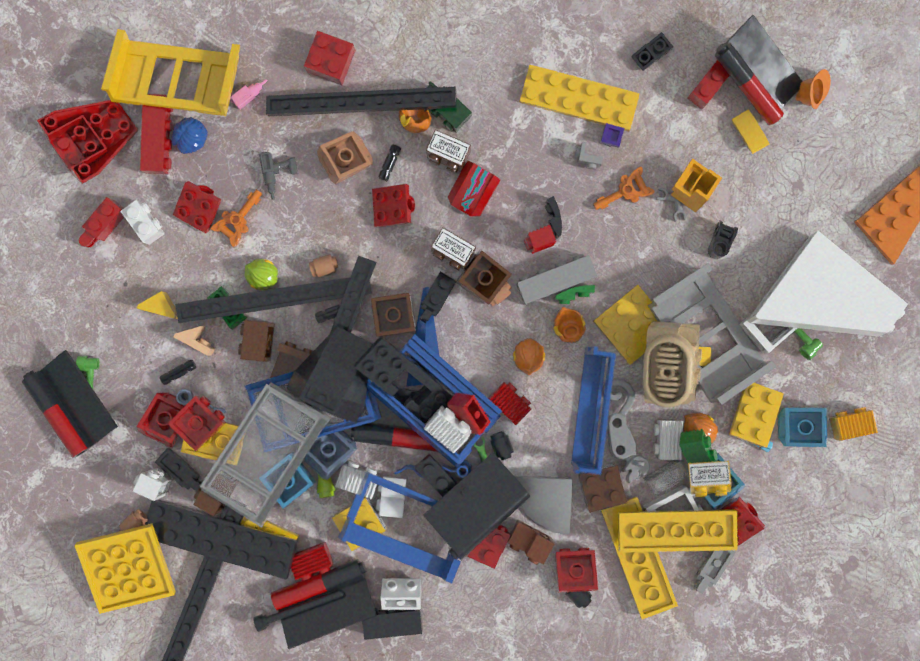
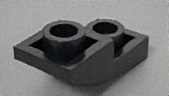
[631,32,673,71]
[545,196,562,239]

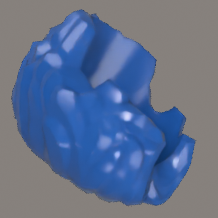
[172,117,208,154]

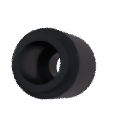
[490,431,514,461]
[565,591,592,608]

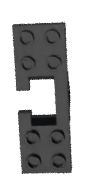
[354,336,454,423]

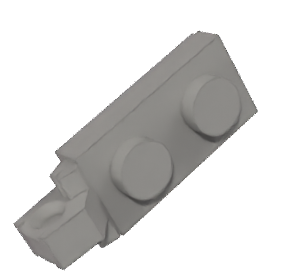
[694,550,736,594]

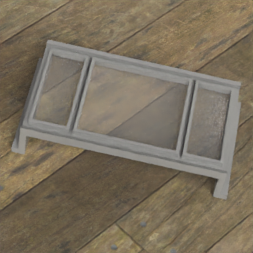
[200,382,330,527]

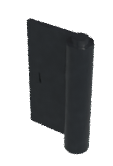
[423,452,530,560]

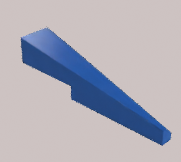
[406,287,440,387]

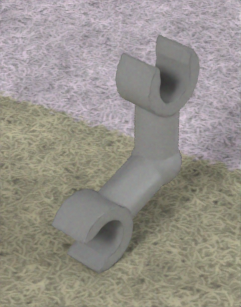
[656,188,687,221]

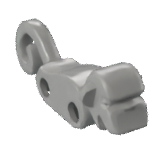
[603,379,650,483]

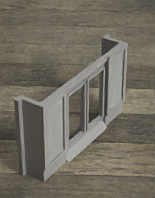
[648,263,776,405]

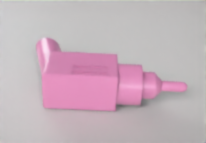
[230,79,267,109]

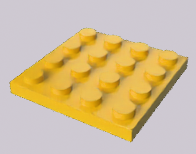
[74,524,176,614]

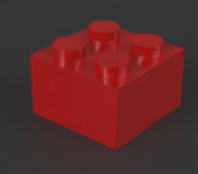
[304,30,356,85]

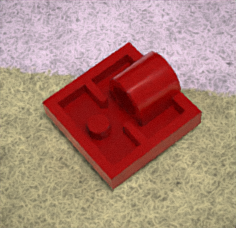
[173,181,222,234]
[372,184,415,227]
[720,496,765,546]

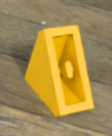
[137,291,178,319]

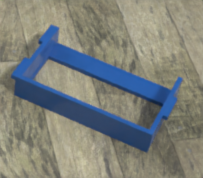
[367,334,502,468]
[571,346,616,474]
[338,471,461,583]

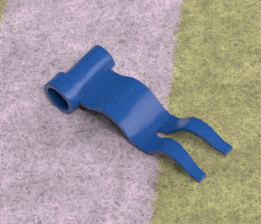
[394,460,472,478]

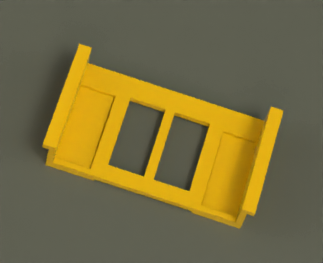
[101,29,240,116]

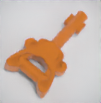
[593,166,655,210]
[211,189,262,247]

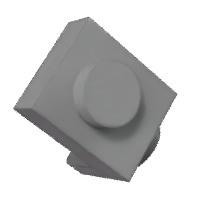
[575,142,603,170]

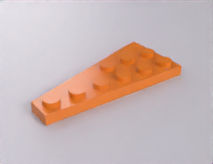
[854,165,920,265]

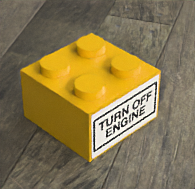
[688,461,731,497]
[332,497,387,551]

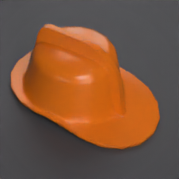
[795,69,831,109]

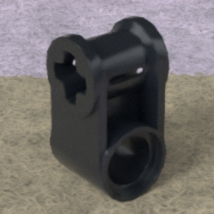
[708,221,738,259]

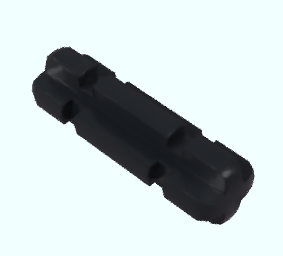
[378,144,401,181]
[315,304,340,323]
[160,360,197,385]

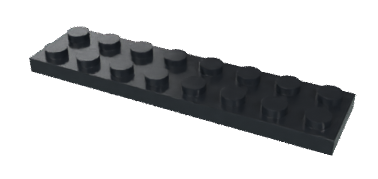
[145,500,298,580]

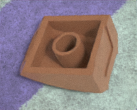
[317,131,373,184]

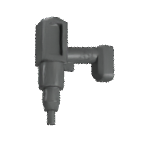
[259,152,298,200]

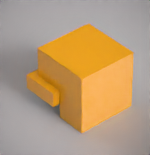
[671,158,722,213]

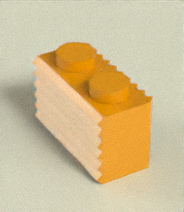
[829,407,878,441]

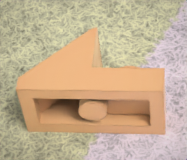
[173,326,215,356]

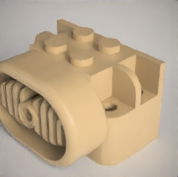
[643,321,702,408]

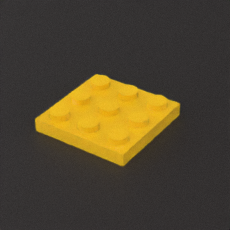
[593,285,658,365]

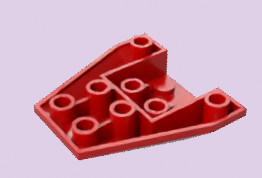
[37,100,138,184]

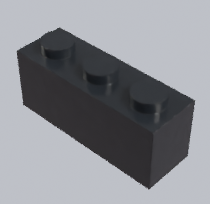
[362,608,423,640]

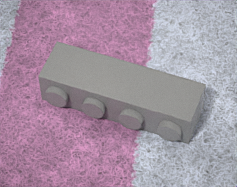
[516,254,598,305]

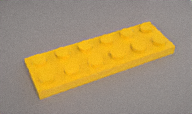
[519,64,640,132]
[601,496,678,619]
[618,510,738,553]

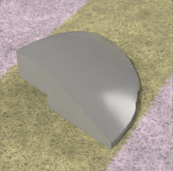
[514,476,572,535]

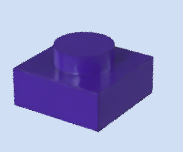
[600,123,625,148]

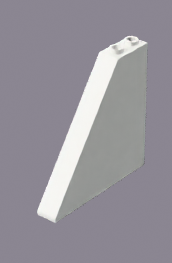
[747,231,908,337]

